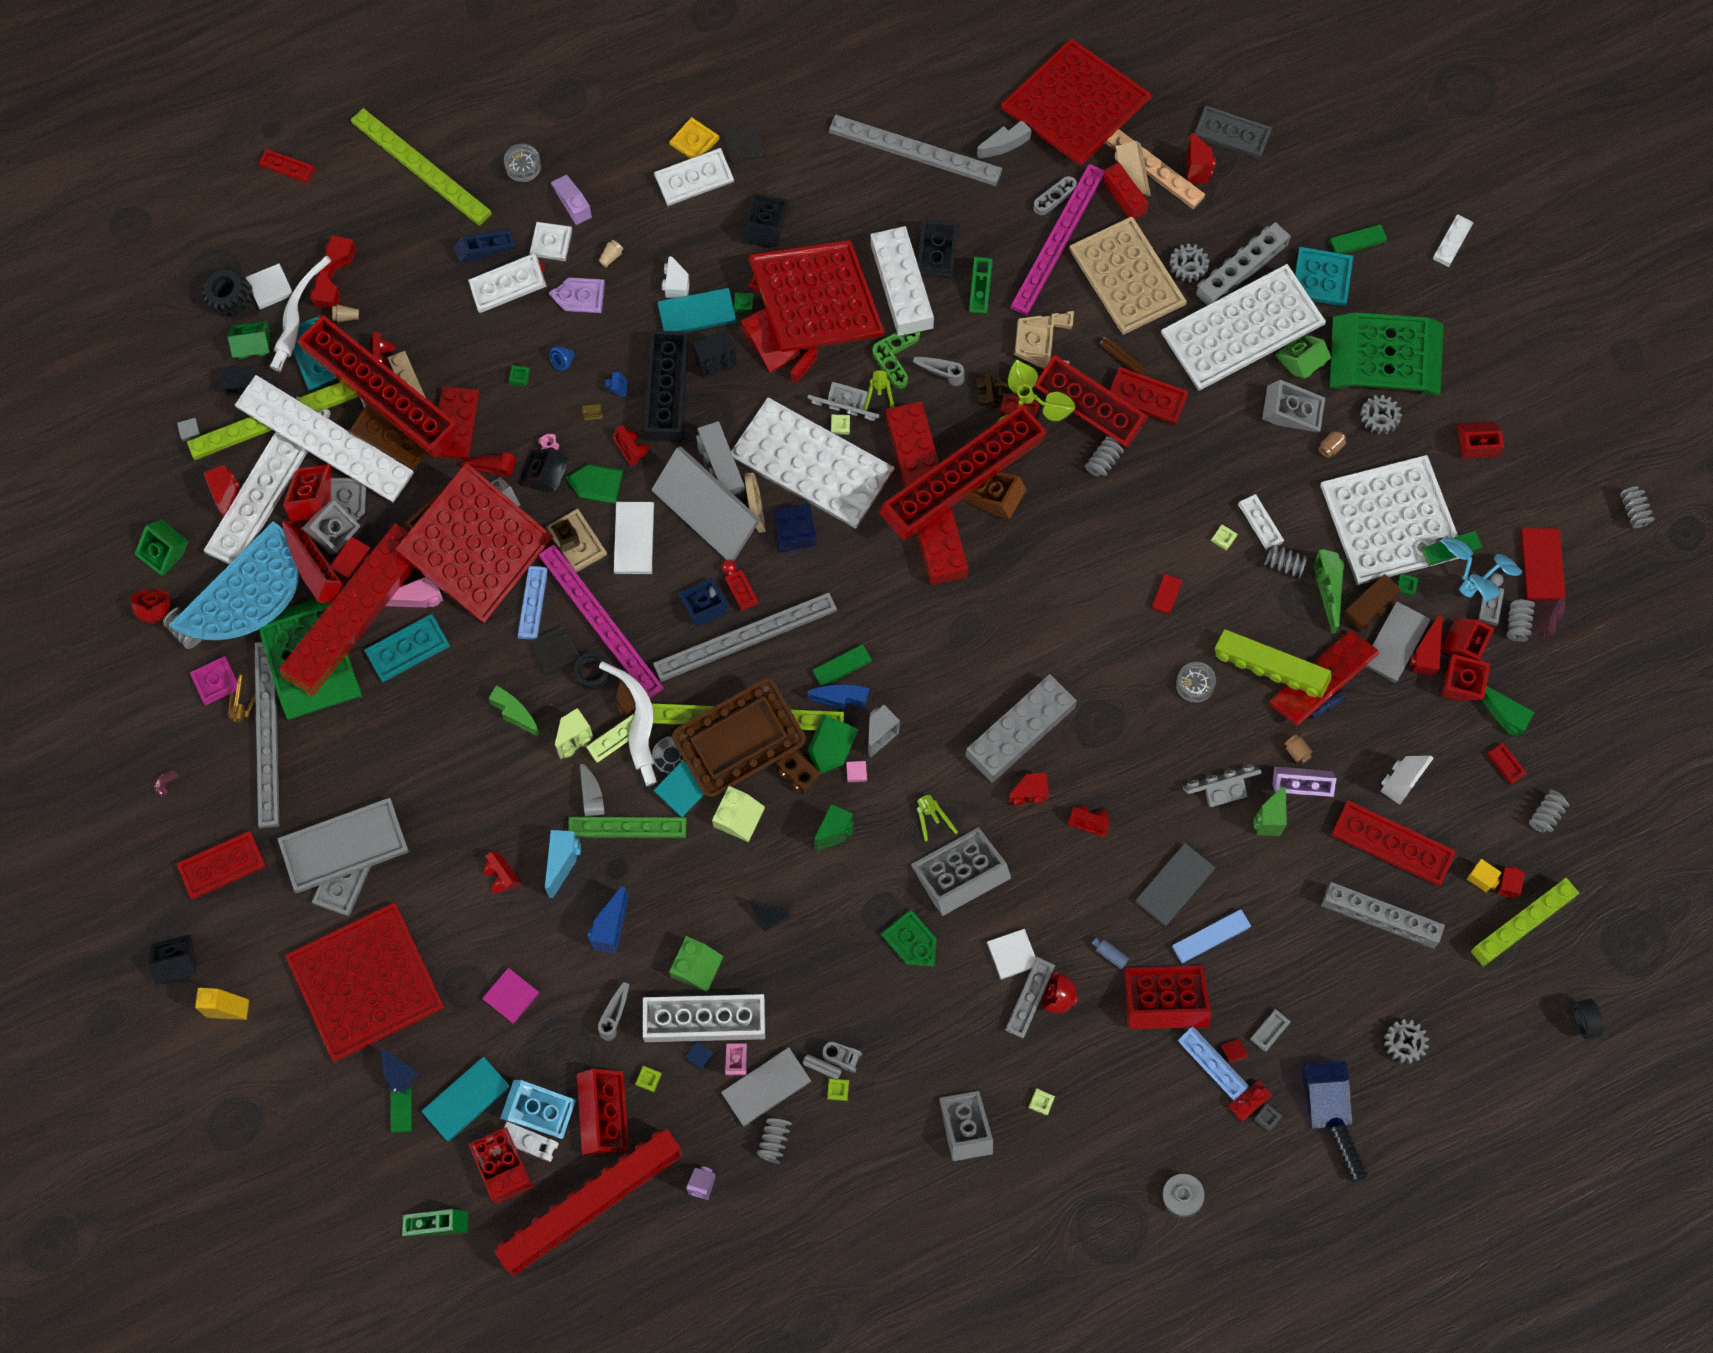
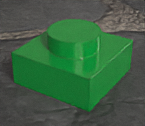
[734,293,754,313]

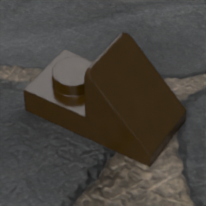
[551,519,580,552]

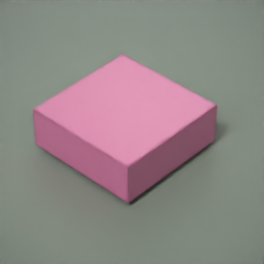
[846,761,867,783]

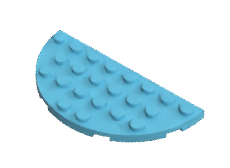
[170,522,300,640]

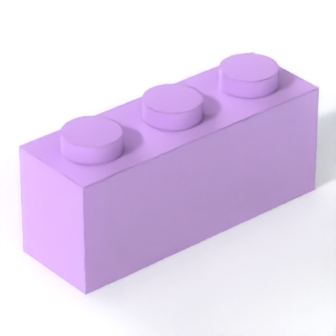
[1272,766,1336,797]

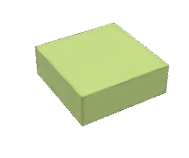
[831,415,850,435]
[1211,525,1238,551]
[1028,1088,1055,1116]

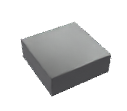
[177,418,201,441]

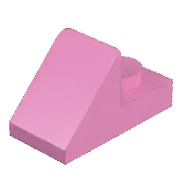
[725,1044,747,1076]

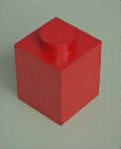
[1497,866,1525,899]

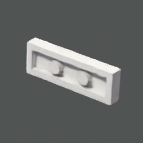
[1433,214,1473,267]
[1239,494,1284,551]

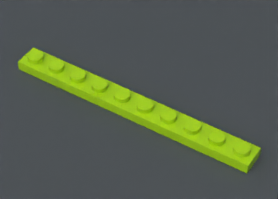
[351,108,492,226]
[187,382,359,460]
[651,703,844,731]

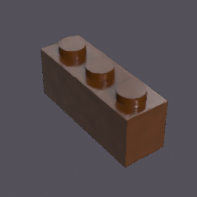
[1343,574,1401,632]

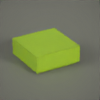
[635,1066,662,1093]
[827,1078,849,1101]

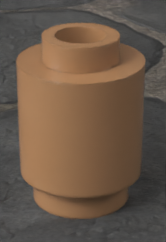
[1318,431,1346,458]
[1285,734,1313,764]

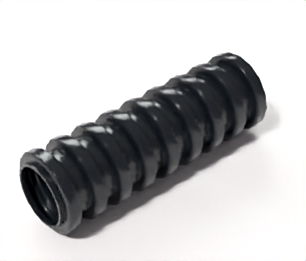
[1329,1124,1368,1182]

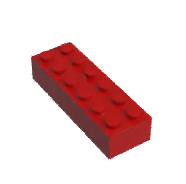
[1034,355,1149,448]

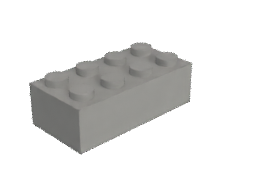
[696,421,746,502]

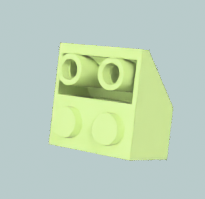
[555,708,594,759]

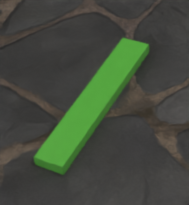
[568,817,686,838]

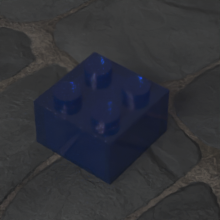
[772,503,817,553]

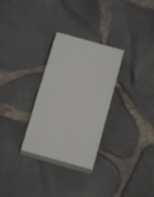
[652,447,761,561]
[278,798,409,894]

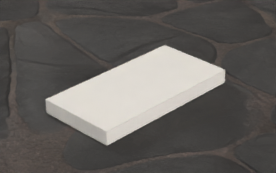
[654,148,734,206]
[468,253,546,313]
[614,502,654,574]

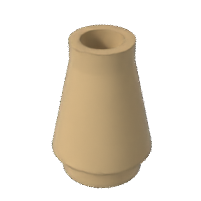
[598,240,623,268]
[332,304,359,323]

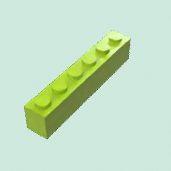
[1215,629,1331,698]
[1471,878,1579,967]

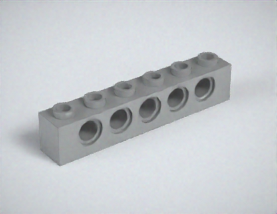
[1196,222,1291,306]
[1321,882,1445,949]

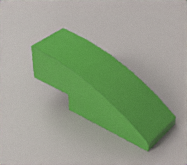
[489,685,539,736]

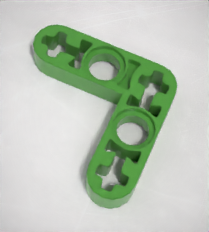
[872,331,920,389]

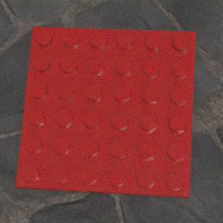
[1001,38,1151,166]
[749,240,885,352]
[394,462,553,623]
[285,902,445,1062]

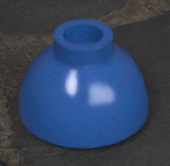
[550,346,574,371]

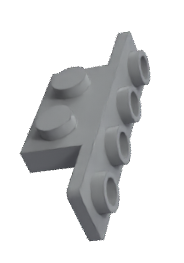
[808,382,881,421]
[1182,765,1261,807]

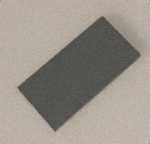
[1194,105,1272,159]
[1135,843,1215,927]

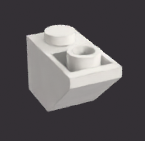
[662,257,689,298]

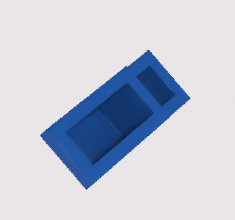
[807,685,870,710]

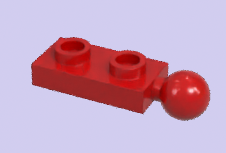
[722,559,758,612]

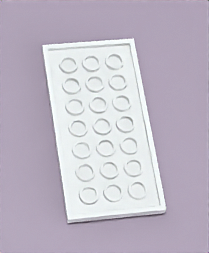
[1161,264,1326,391]
[731,398,895,529]

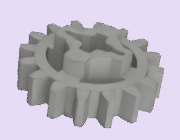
[1169,244,1209,282]
[1360,395,1402,435]
[1384,1019,1429,1064]

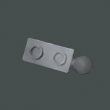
[1478,572,1504,626]

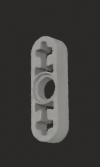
[1034,176,1077,215]

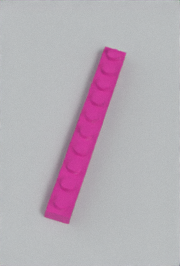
[1011,164,1104,316]
[538,544,664,698]

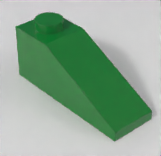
[969,257,992,314]
[1482,686,1535,737]
[402,1209,468,1236]

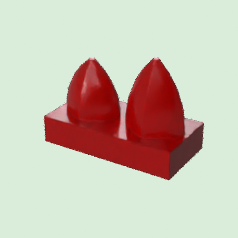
[369,332,396,367]
[612,425,650,466]
[1068,804,1111,837]
[483,851,521,893]
[1228,1080,1272,1122]

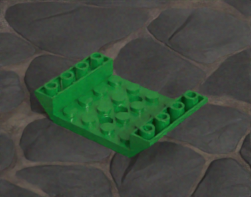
[1329,313,1443,396]
[259,598,362,720]

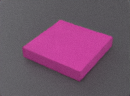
[190,656,237,706]
[482,968,540,1024]

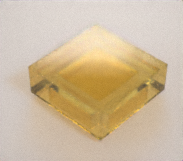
[582,404,603,420]

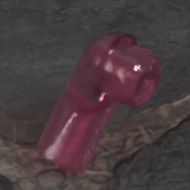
[154,769,178,797]

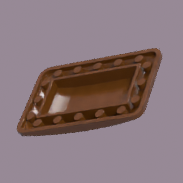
[672,679,806,797]

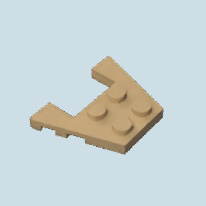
[1014,311,1074,369]

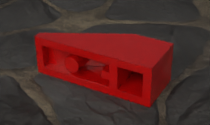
[1410,615,1442,675]

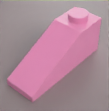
[386,577,443,608]

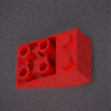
[469,1127,533,1205]

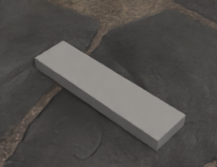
[1005,957,1055,1039]

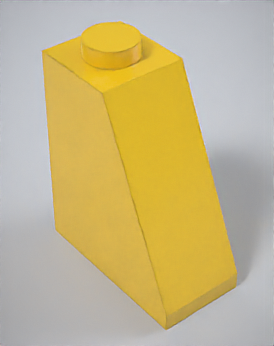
[195,988,249,1020]

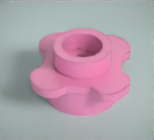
[538,434,559,450]

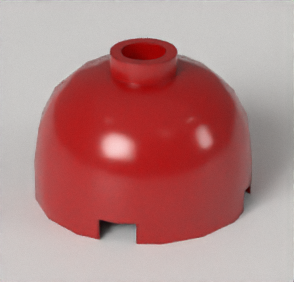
[131,589,171,624]
[1042,972,1078,1014]

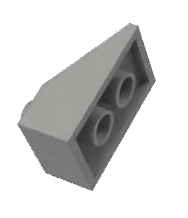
[1262,380,1325,432]
[939,1091,993,1161]

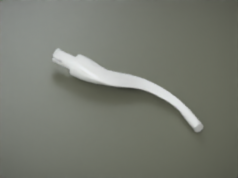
[270,256,331,372]
[599,661,658,786]

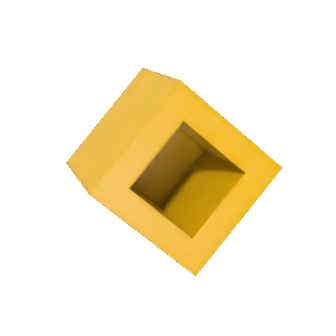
[1467,859,1502,893]

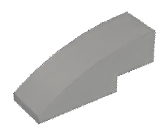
[977,120,1031,158]

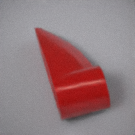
[460,453,516,477]

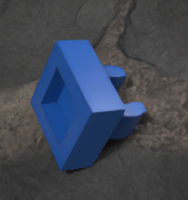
[605,372,627,397]

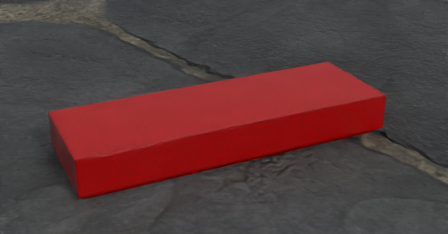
[258,149,315,184]

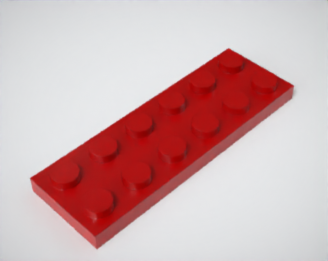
[1269,630,1379,726]
[1331,800,1456,887]

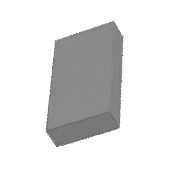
[1250,1009,1291,1052]

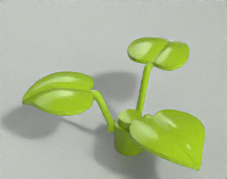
[998,360,1075,422]

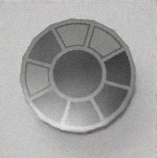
[652,737,683,775]

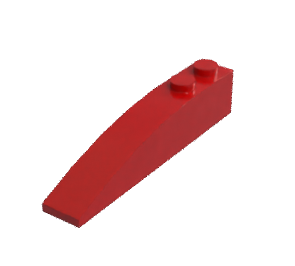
[282,521,342,603]

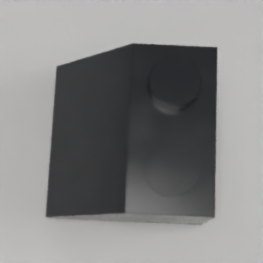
[518,447,569,493]
[149,935,197,985]

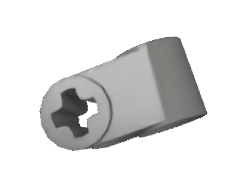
[822,1042,862,1073]

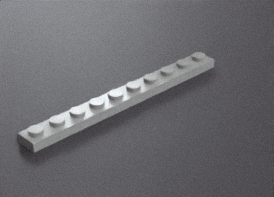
[829,115,1002,186]
[653,593,837,682]
[255,642,280,828]

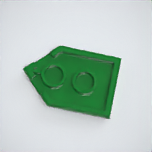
[565,463,624,504]
[808,714,859,774]
[881,909,937,967]

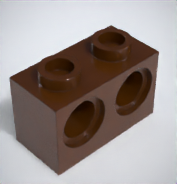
[776,750,821,795]

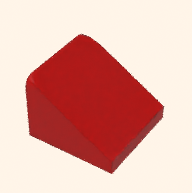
[1220,1039,1248,1064]

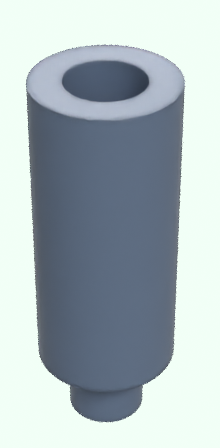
[1092,937,1130,970]

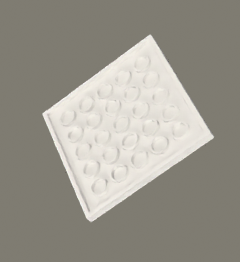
[1320,455,1460,585]

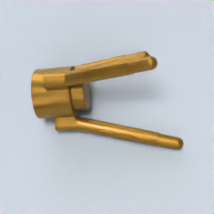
[227,674,256,722]

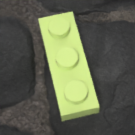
[585,714,635,763]

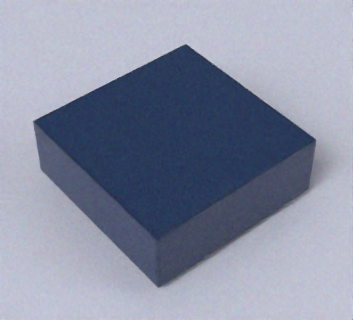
[685,1041,714,1070]

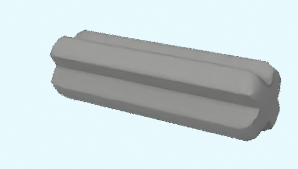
[803,1054,842,1079]

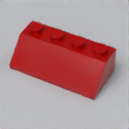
[577,1069,629,1156]

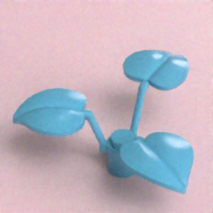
[1439,538,1523,602]

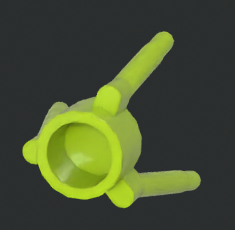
[864,370,895,410]
[917,795,958,841]

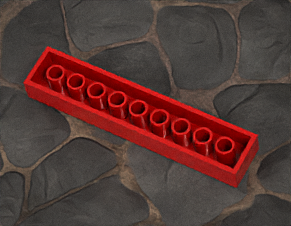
[297,315,460,458]
[886,401,968,585]
[880,405,1047,541]
[280,523,415,697]
[494,1129,683,1277]

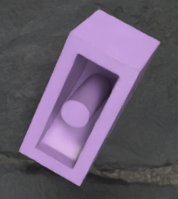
[686,1166,716,1200]

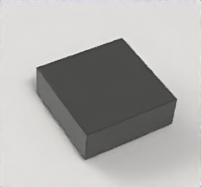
[1253,1103,1282,1132]

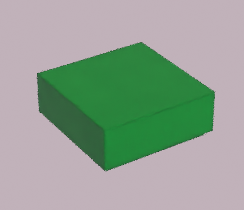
[509,365,530,387]
[1397,573,1419,597]

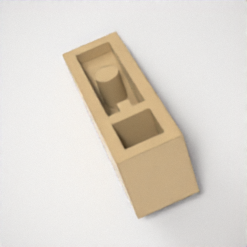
[1115,141,1151,196]

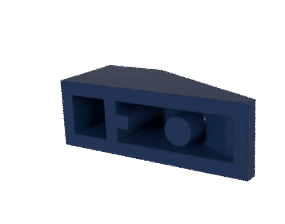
[454,230,515,263]

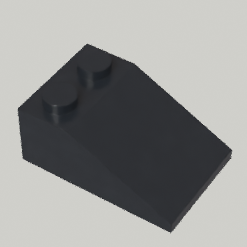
[742,193,788,248]
[918,219,959,277]

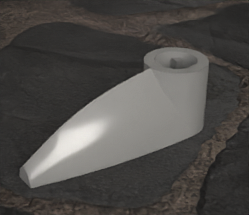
[913,357,965,386]
[580,764,605,817]
[598,982,629,1041]

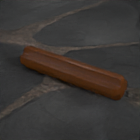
[1100,336,1146,375]

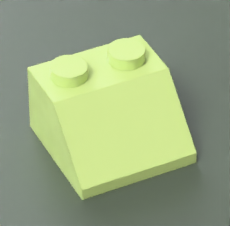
[712,786,765,842]

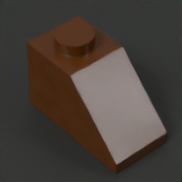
[616,671,636,717]

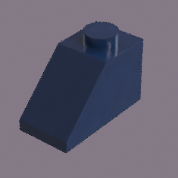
[381,1049,419,1095]

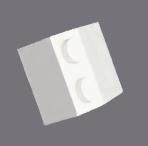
[1381,756,1433,805]

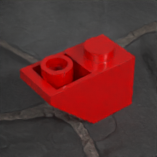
[1008,772,1049,806]

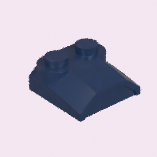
[678,577,728,625]

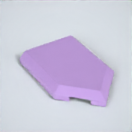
[549,278,605,313]

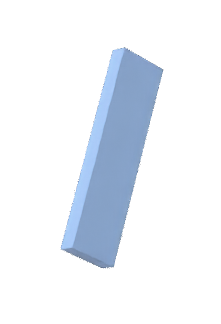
[518,566,548,640]
[1172,909,1251,964]
[1178,1026,1249,1101]

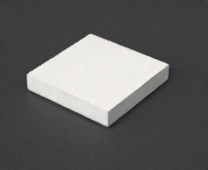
[530,222,572,261]
[245,264,293,309]
[987,929,1036,980]

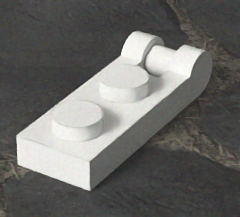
[504,1122,559,1163]

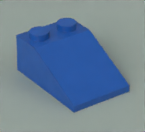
[587,886,628,954]

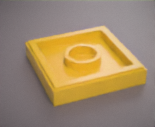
[669,117,719,159]

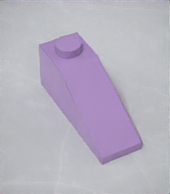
[551,175,592,225]

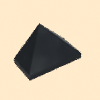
[751,899,790,932]

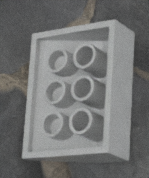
[911,827,1011,916]

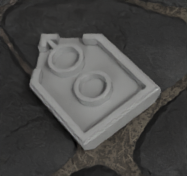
[331,478,366,521]

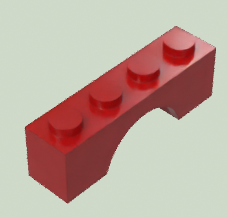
[310,236,356,311]

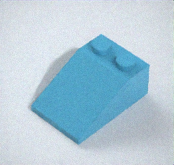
[545,830,581,898]
[500,1080,576,1139]

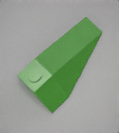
[1313,549,1344,633]

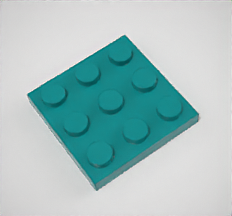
[1295,247,1353,307]

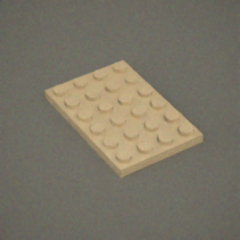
[1069,216,1187,335]

